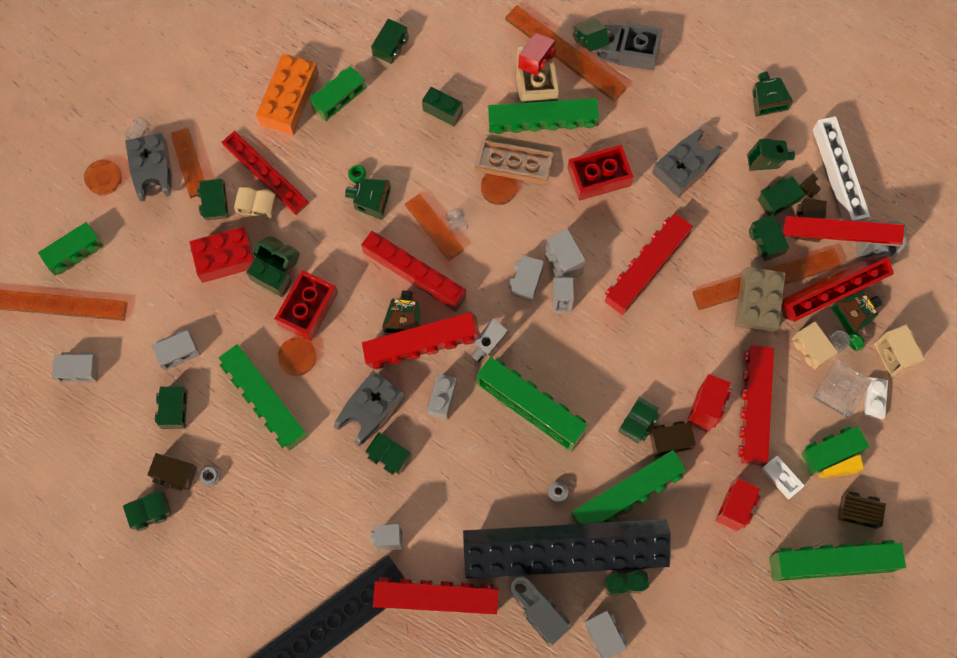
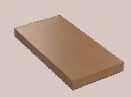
[475,140,554,185]

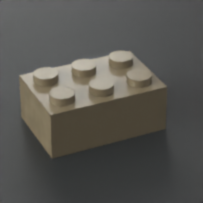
[735,267,785,332]

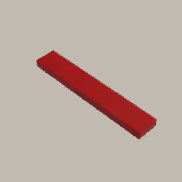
[221,130,309,215]
[783,216,905,245]

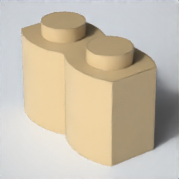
[234,186,277,219]

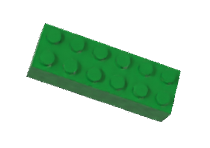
[476,356,588,452]
[769,540,906,582]

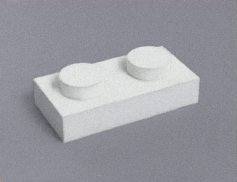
[863,377,888,419]
[761,456,805,500]

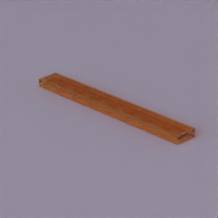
[505,5,627,102]
[692,248,842,310]
[0,290,128,321]

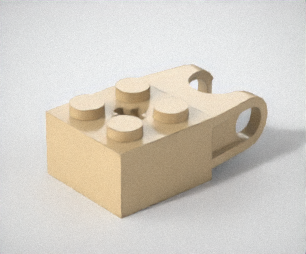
[516,46,559,103]

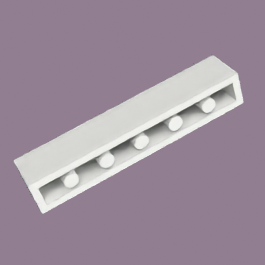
[813,116,870,222]

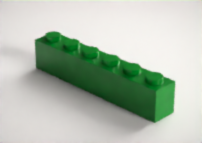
[488,98,599,134]
[218,344,308,451]
[571,450,686,524]

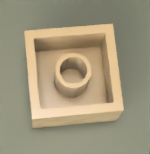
[874,324,925,378]

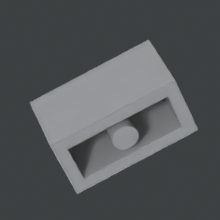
[508,255,544,302]
[552,275,574,312]
[152,330,200,371]
[52,352,99,382]
[427,374,457,420]
[371,524,403,551]
[584,611,627,658]

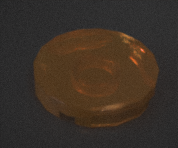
[84,159,122,195]
[481,174,517,205]
[278,338,317,376]

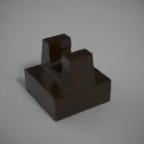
[800,174,821,198]

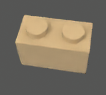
[792,322,838,370]

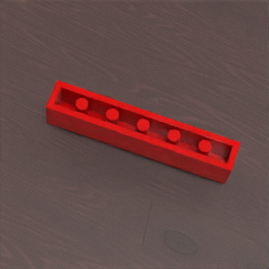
[605,213,693,315]
[361,230,466,311]
[781,254,894,322]
[362,312,481,369]
[738,345,774,466]
[373,577,499,615]

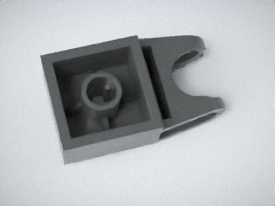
[594,23,662,71]
[652,129,723,198]
[125,133,172,202]
[334,370,405,446]
[510,577,571,647]

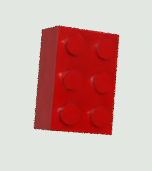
[567,144,634,201]
[189,226,255,283]
[274,270,338,341]
[687,374,732,432]

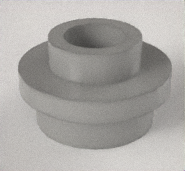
[200,466,220,486]
[548,482,568,502]

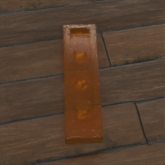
[171,127,204,198]
[405,193,464,261]

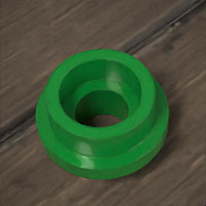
[348,165,367,183]
[846,333,865,351]

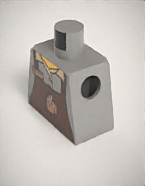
[470,318,512,363]

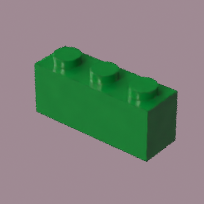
[310,66,366,121]
[38,222,103,276]
[801,426,870,475]

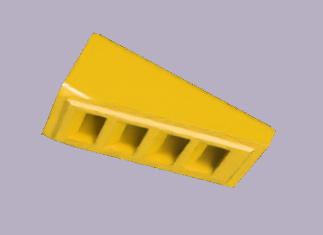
[819,454,864,479]

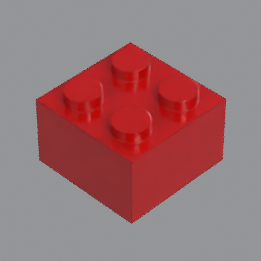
[715,478,761,531]

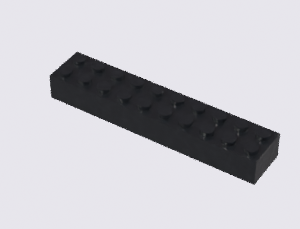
[463,519,671,579]

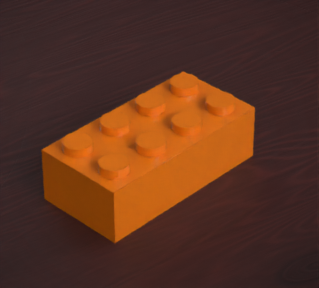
[256,53,319,135]

